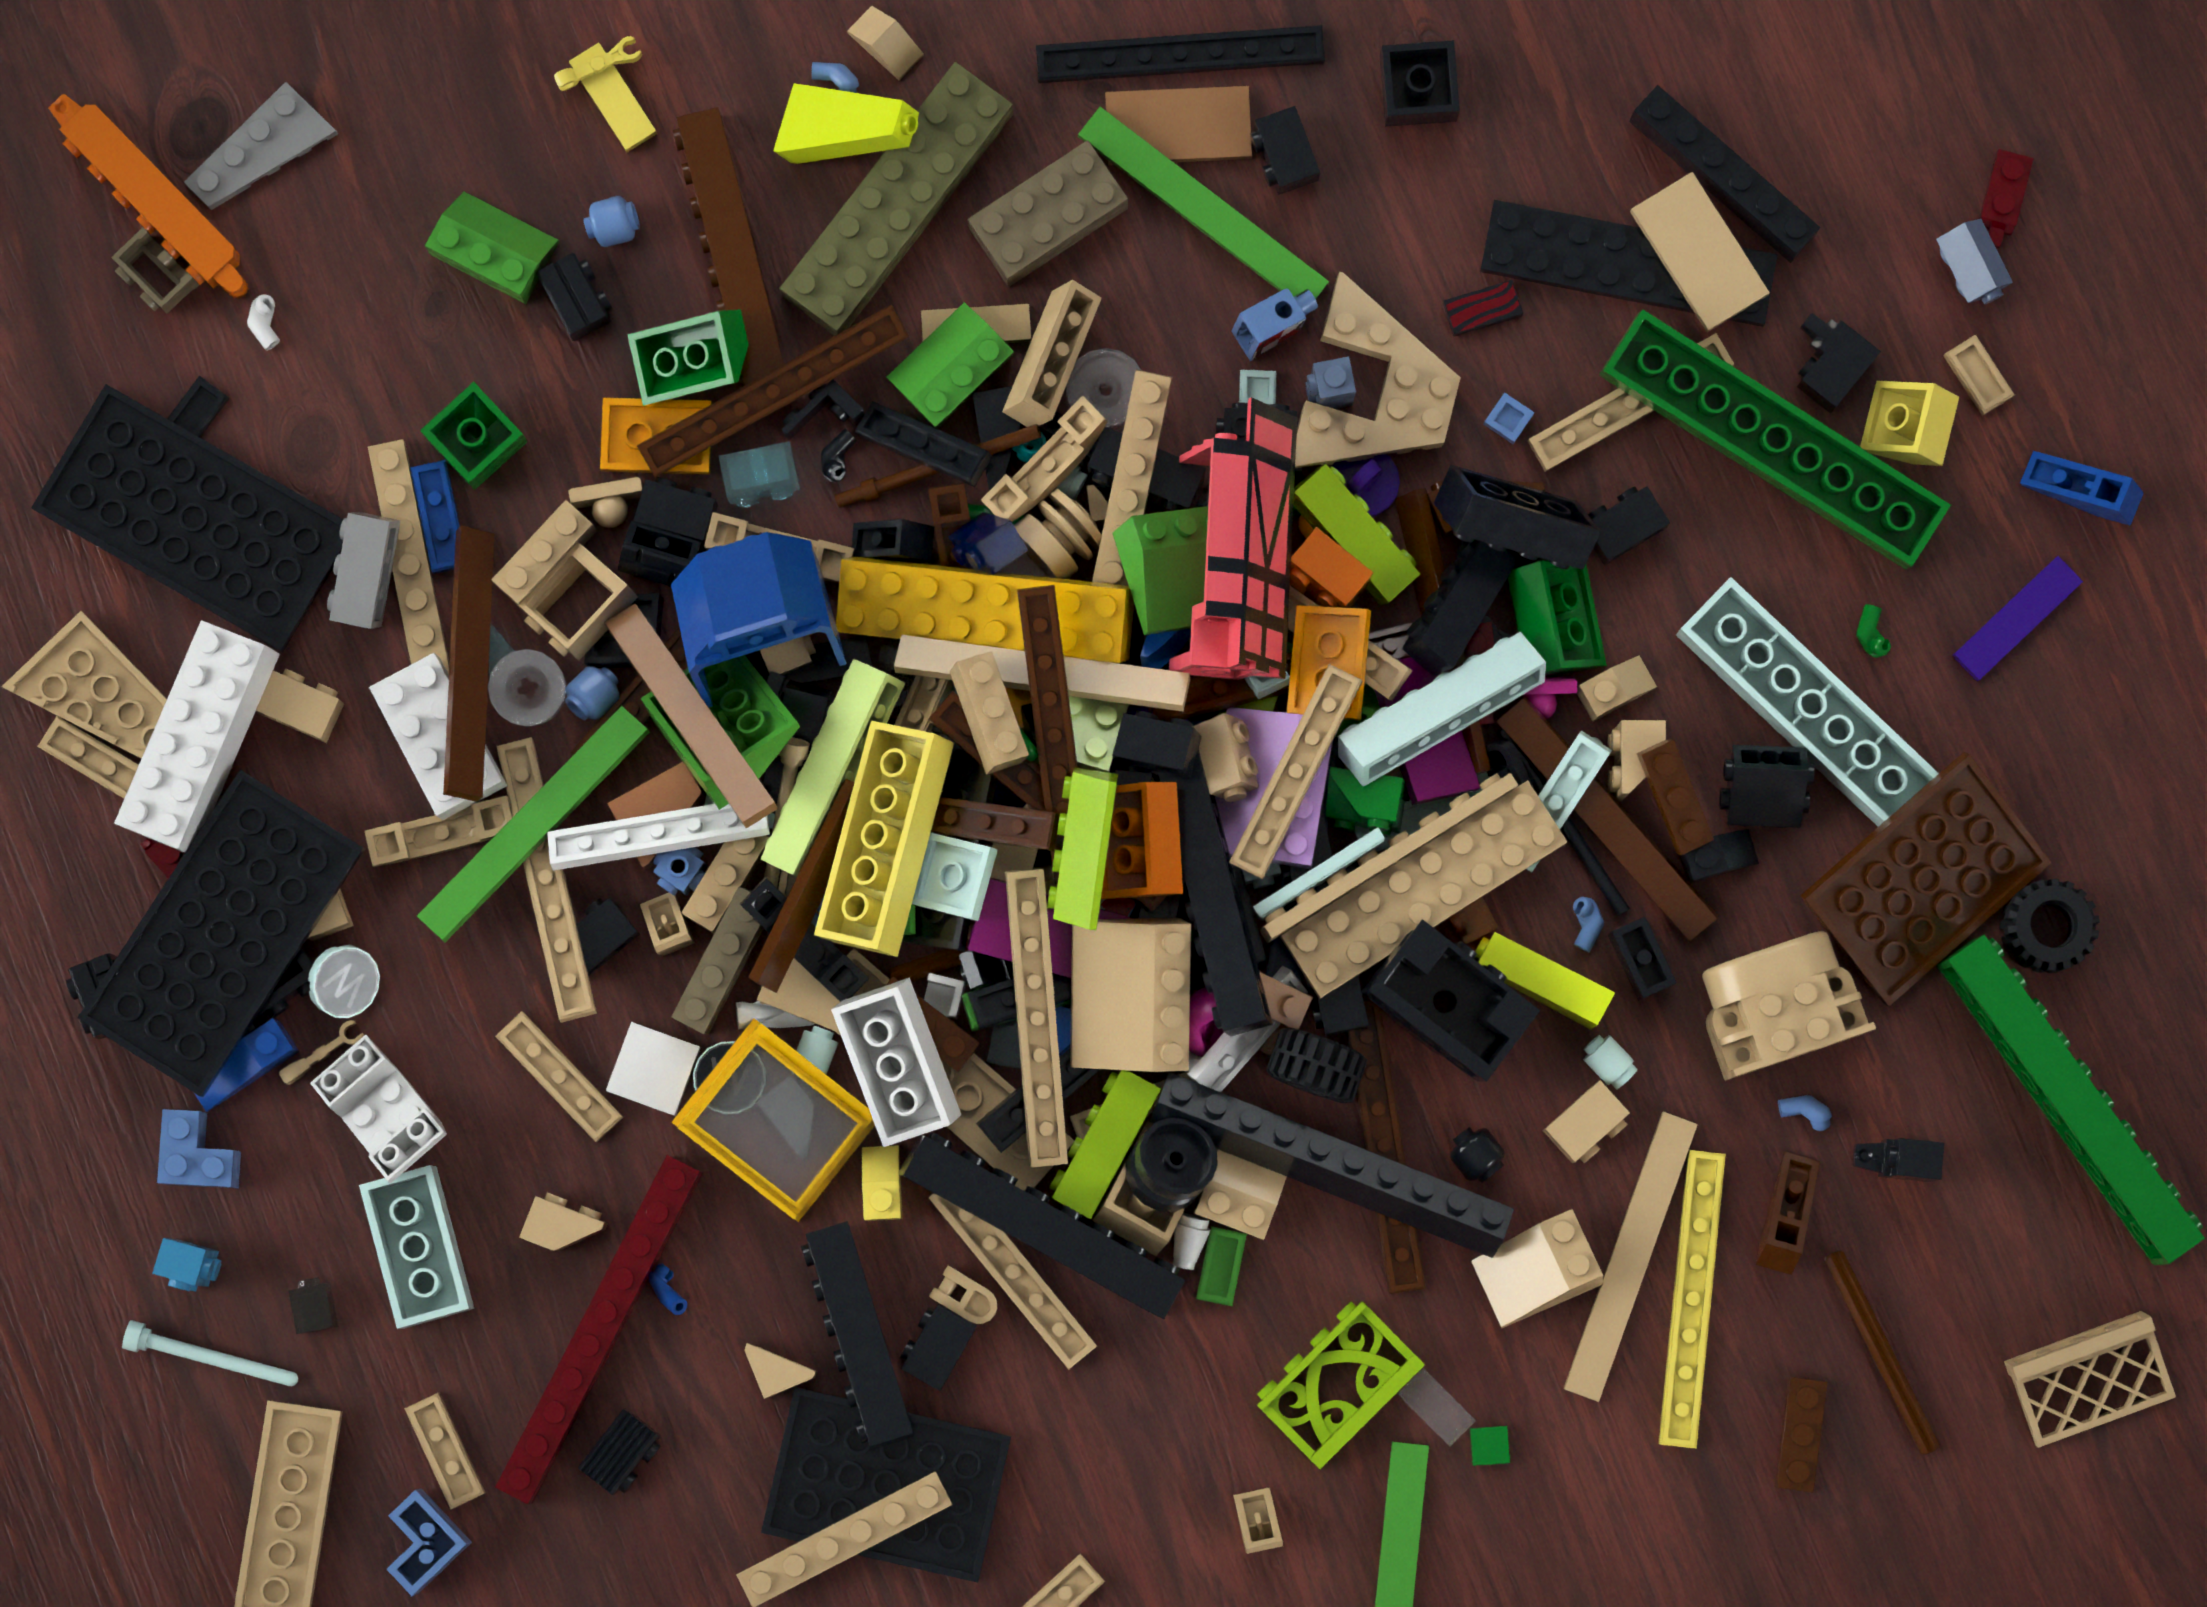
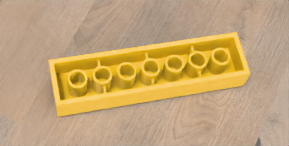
[836,557,1134,663]

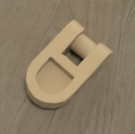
[929,1265,998,1324]

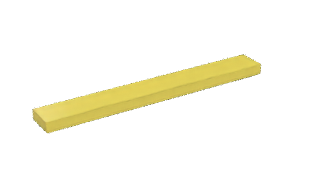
[1658,1150,1726,1449]

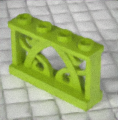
[1257,1301,1425,1469]

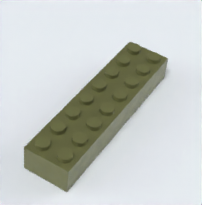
[780,62,1013,336]

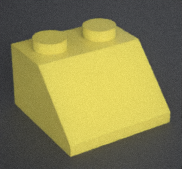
[1860,381,1959,466]

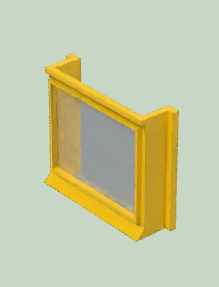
[672,1018,875,1222]

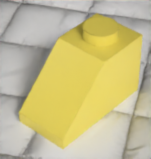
[862,1145,903,1221]

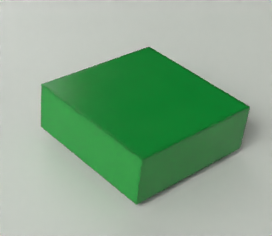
[1469,1426,1510,1466]

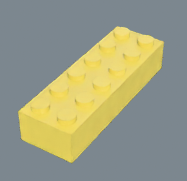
[814,721,954,957]

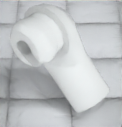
[247,294,280,351]

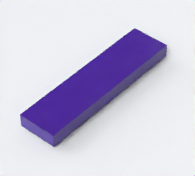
[1952,556,2083,682]

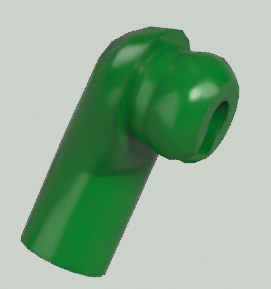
[1856,604,1891,658]

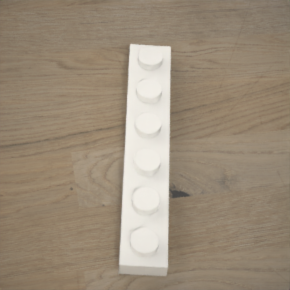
[547,804,770,871]

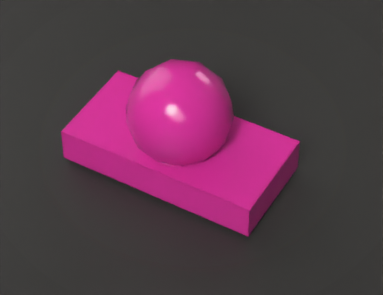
[1522,676,1577,720]

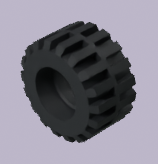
[2000,879,2100,974]
[1266,1028,1368,1103]

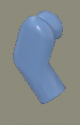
[812,62,859,93]
[1573,896,1604,953]
[1778,1095,1832,1131]

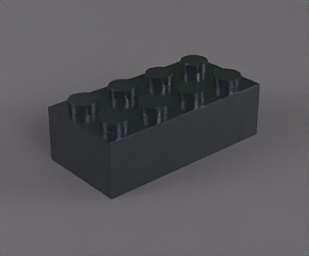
[1434,465,1601,570]

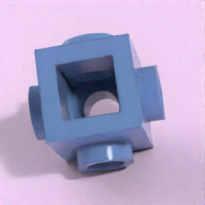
[653,847,707,896]

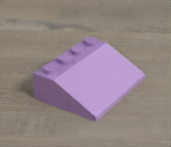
[1215,707,1333,869]

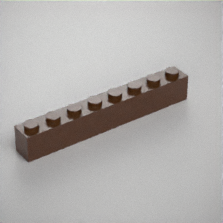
[672,107,784,389]

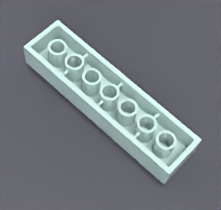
[1676,577,1939,827]

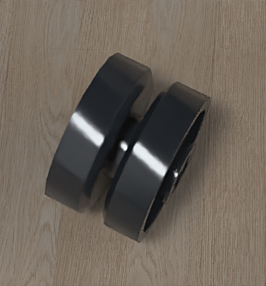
[1125,1118,1218,1212]

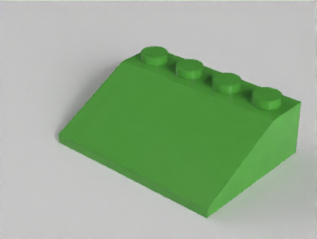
[1112,506,1208,635]
[640,655,800,810]

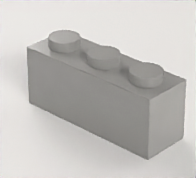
[327,512,401,629]

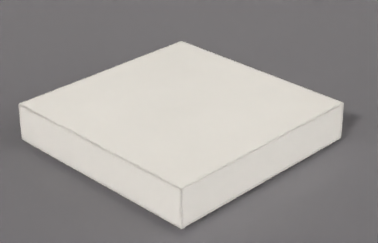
[606,1022,701,1116]

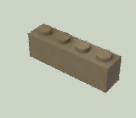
[671,886,764,1034]

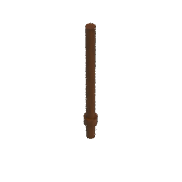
[835,424,1042,508]

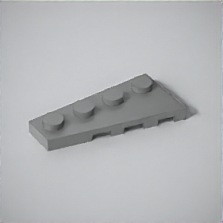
[183,82,338,210]

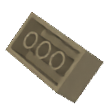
[968,140,1128,287]

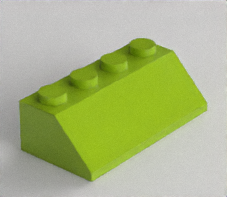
[1047,768,1118,930]

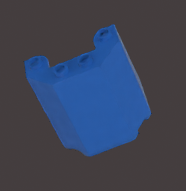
[671,532,847,708]

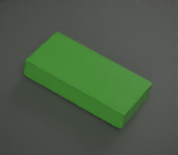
[1196,1227,1247,1306]

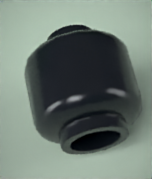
[1450,1127,1505,1183]

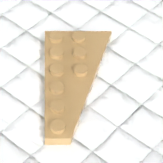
[1,611,233,769]

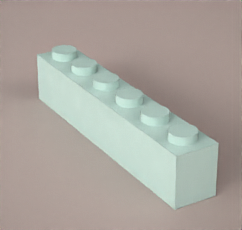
[1338,632,1546,787]

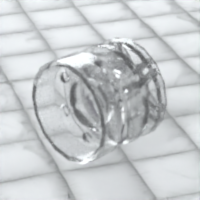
[488,649,566,727]

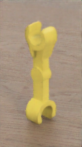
[554,36,642,91]

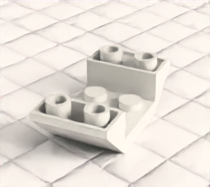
[310,1035,447,1184]

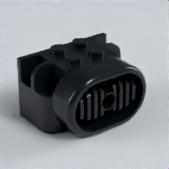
[1362,919,1540,1082]

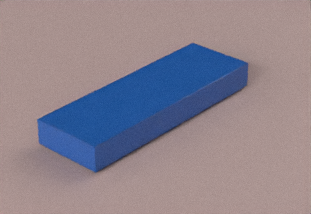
[410,460,460,574]

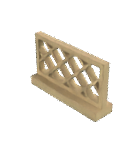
[2004,1311,2176,1448]

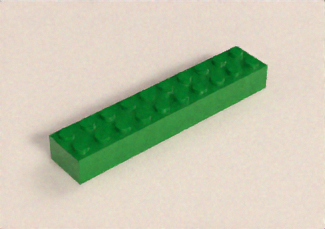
[1599,309,1951,569]
[1936,934,2205,1265]

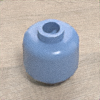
[584,196,640,247]
[565,666,619,720]

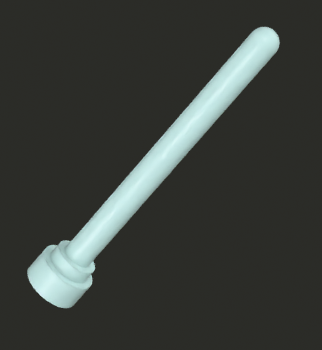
[122,1320,298,1386]

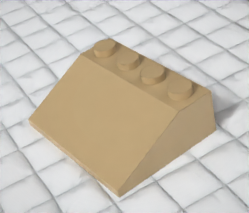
[1070,918,1191,1072]

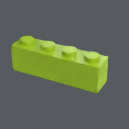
[1293,464,1420,606]
[1049,1070,1161,1220]

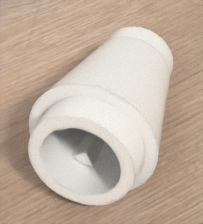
[1173,1213,1211,1270]

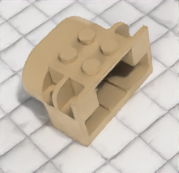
[1702,931,1876,1081]

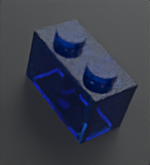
[948,512,1028,575]

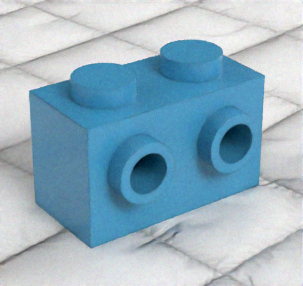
[152,1238,221,1292]

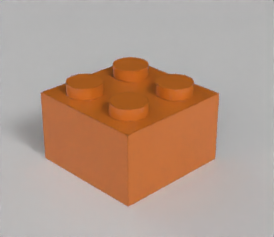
[1290,527,1373,608]

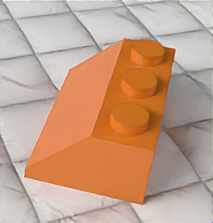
[1101,782,1183,899]

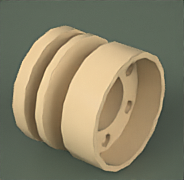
[1010,488,1102,579]

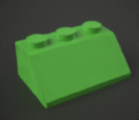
[425,191,560,304]
[886,302,1014,429]

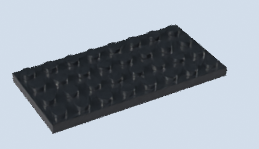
[31,384,344,653]
[77,770,365,1097]

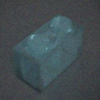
[719,441,801,508]

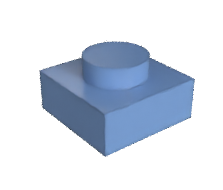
[1483,392,1535,444]

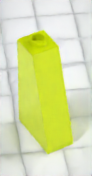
[773,83,919,164]
[1475,932,1615,1030]

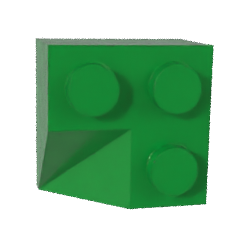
[420,382,528,490]
[1326,767,1407,838]

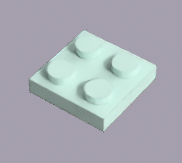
[912,833,998,921]

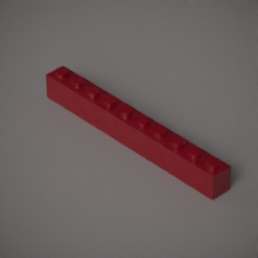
[495,1155,703,1504]

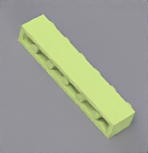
[760,659,905,877]

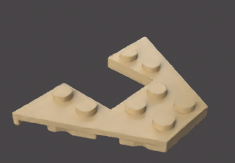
[1295,272,1461,468]

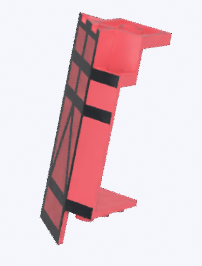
[1169,397,1297,680]

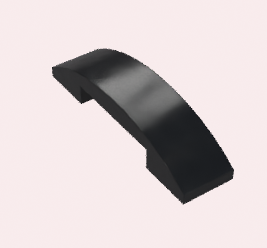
[740,877,869,1002]

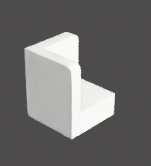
[924,973,966,1020]

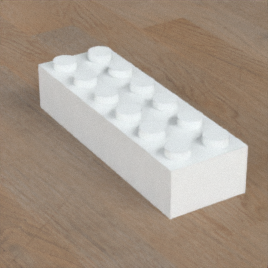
[114,620,280,853]

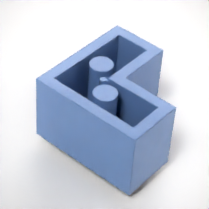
[157,1109,241,1188]
[387,1488,472,1596]

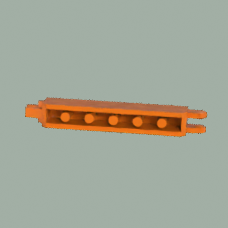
[48,93,249,299]

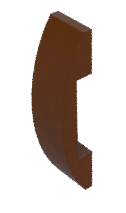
[928,483,978,570]

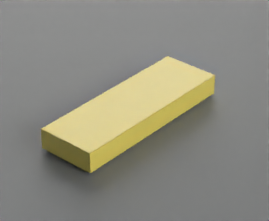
[569,42,657,153]

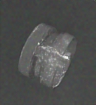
[1066,348,1141,435]

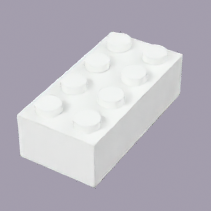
[369,653,507,820]
[831,977,961,1147]

